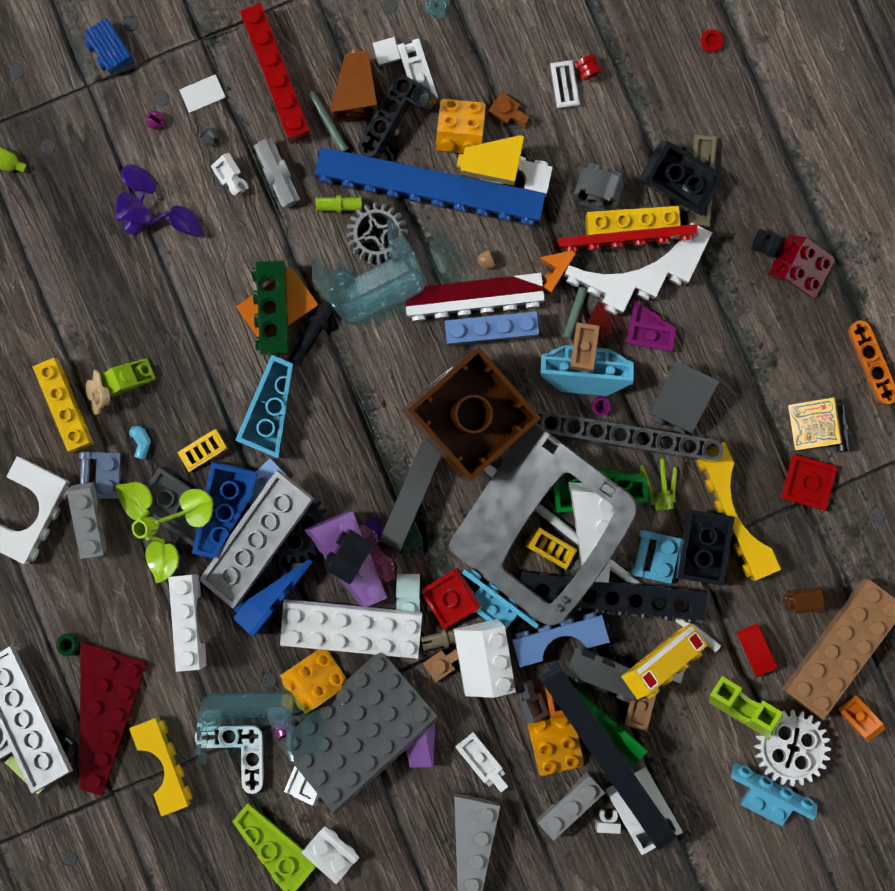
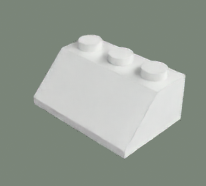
[453,619,516,698]

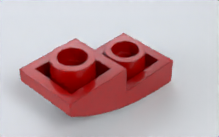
[736,623,778,678]

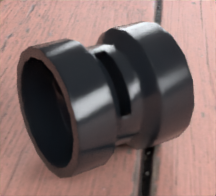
[751,228,781,258]

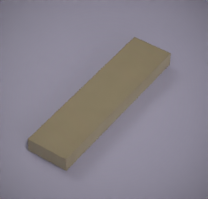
[686,135,717,228]

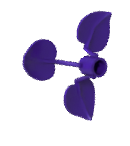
[115,164,203,237]

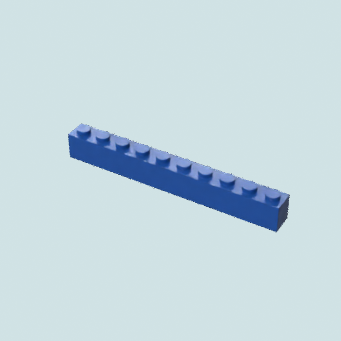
[315,147,545,226]

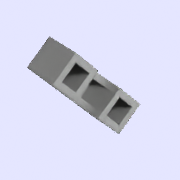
[67,482,107,559]
[536,772,605,841]

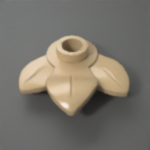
[85,370,110,415]

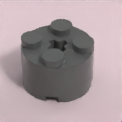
[573,163,625,211]

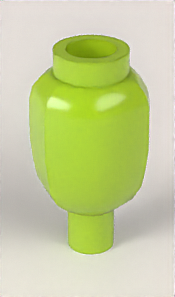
[0,147,27,173]

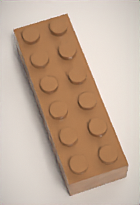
[781,579,895,720]

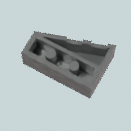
[566,647,636,702]

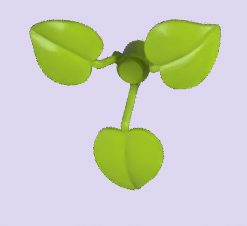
[115,482,213,583]

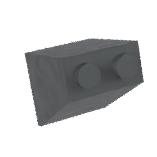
[648,361,719,435]

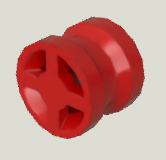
[574,54,603,81]

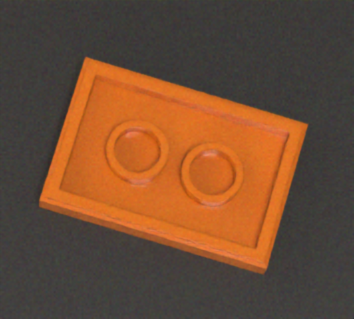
[236,268,319,337]

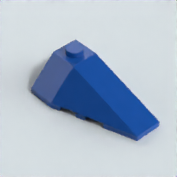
[192,461,257,558]
[233,559,314,637]

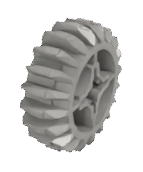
[346,203,408,265]

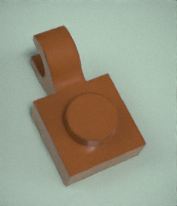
[488,92,529,128]

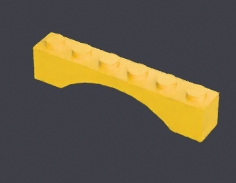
[695,442,781,581]

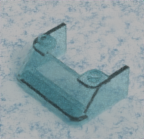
[312,218,424,325]
[196,691,295,764]

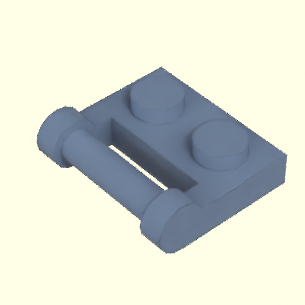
[79,452,121,499]

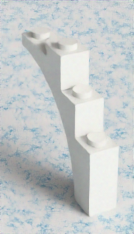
[563,223,712,315]

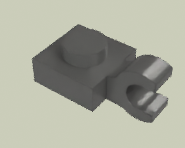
[515,680,549,724]

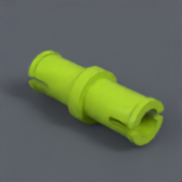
[316,195,362,213]

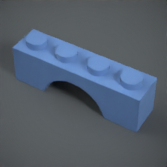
[445,312,539,346]
[512,612,610,667]

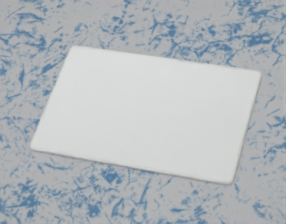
[179,75,225,113]

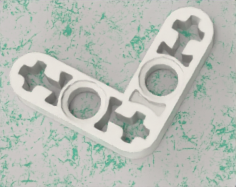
[195,725,264,794]

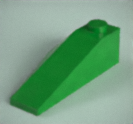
[575,688,648,768]

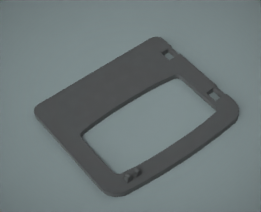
[449,424,637,625]

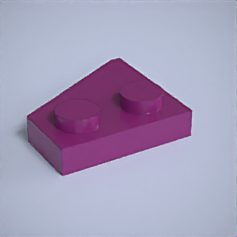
[626,300,676,352]

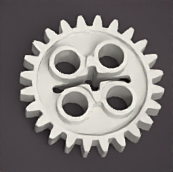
[754,710,831,786]

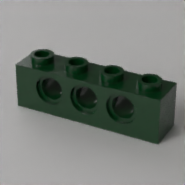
[252,260,289,356]

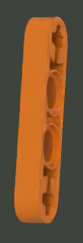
[848,320,895,405]

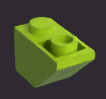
[100,358,156,397]

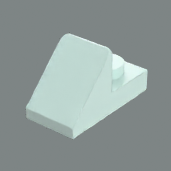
[396,574,420,612]

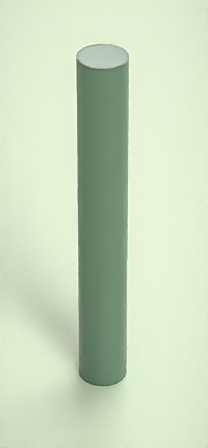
[307,91,349,152]
[563,285,588,339]

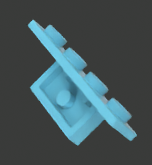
[462,569,539,630]
[731,762,818,826]

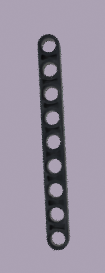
[539,664,678,851]

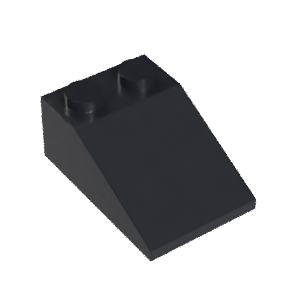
[638,140,725,216]
[674,509,735,586]

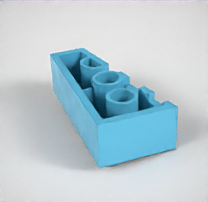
[235,355,293,458]

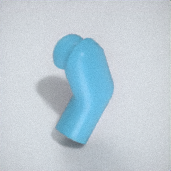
[129,426,151,460]

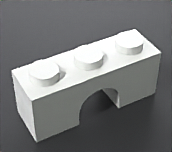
[479,156,552,198]

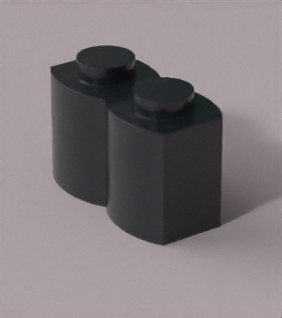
[323,529,374,584]

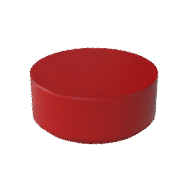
[700,29,724,54]

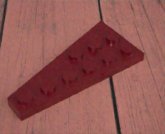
[80,641,147,796]

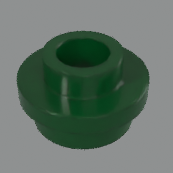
[56,633,80,657]

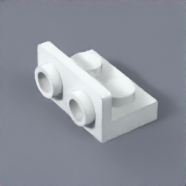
[301,827,359,884]

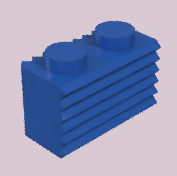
[84,18,134,75]

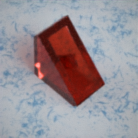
[587,301,613,341]

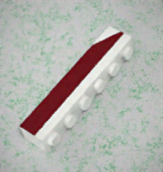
[404,273,544,322]

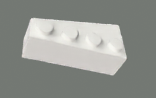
[569,482,615,583]

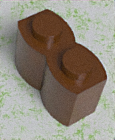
[783,587,825,614]

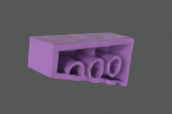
[304,512,387,607]

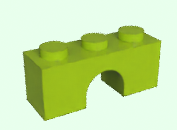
[709,676,783,740]

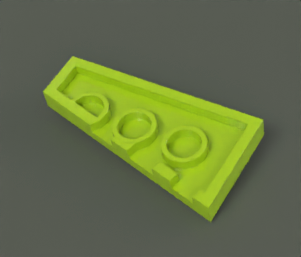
[232,802,316,891]

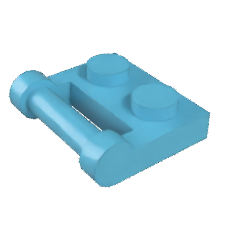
[631,530,681,584]

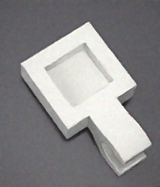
[211,153,249,196]

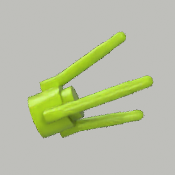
[640,458,677,511]

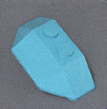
[540,345,634,396]

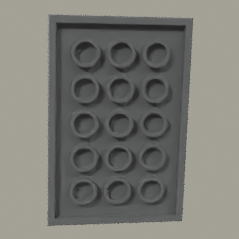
[278,652,440,814]

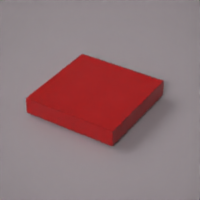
[780,454,838,511]
[420,567,482,629]

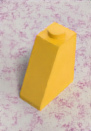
[457,135,524,186]

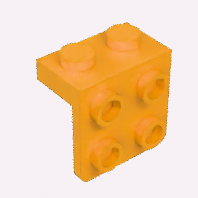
[435,99,486,153]
[280,649,347,714]
[527,716,584,776]

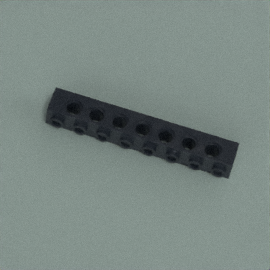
[520,570,708,624]

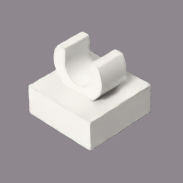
[595,809,621,834]

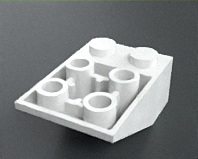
[605,767,683,855]

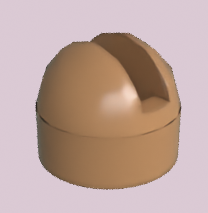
[478,249,496,269]

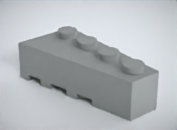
[454,793,500,891]

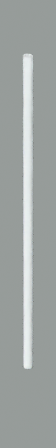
[483,465,721,653]

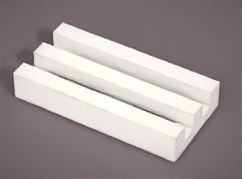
[550,60,580,110]

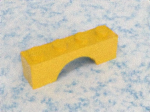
[129,716,192,816]

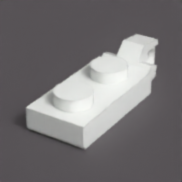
[455,732,508,792]

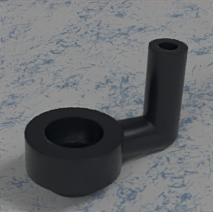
[50,719,77,763]

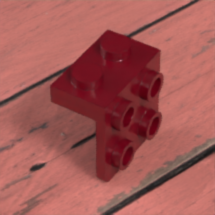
[768,234,834,298]

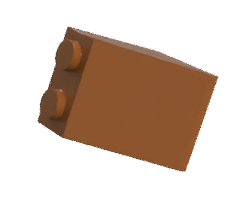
[330,49,378,122]

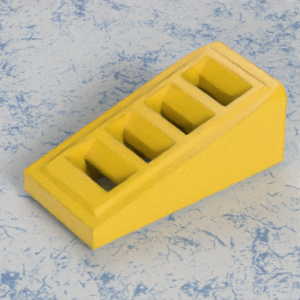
[177,429,229,472]
[524,526,577,570]

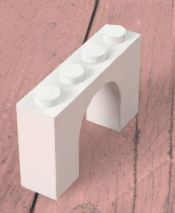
[0,457,71,564]
[168,574,207,672]

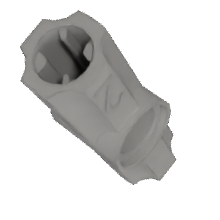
[254,138,301,209]

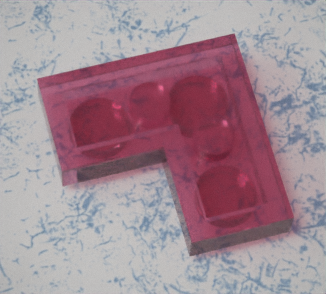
[359,524,395,582]

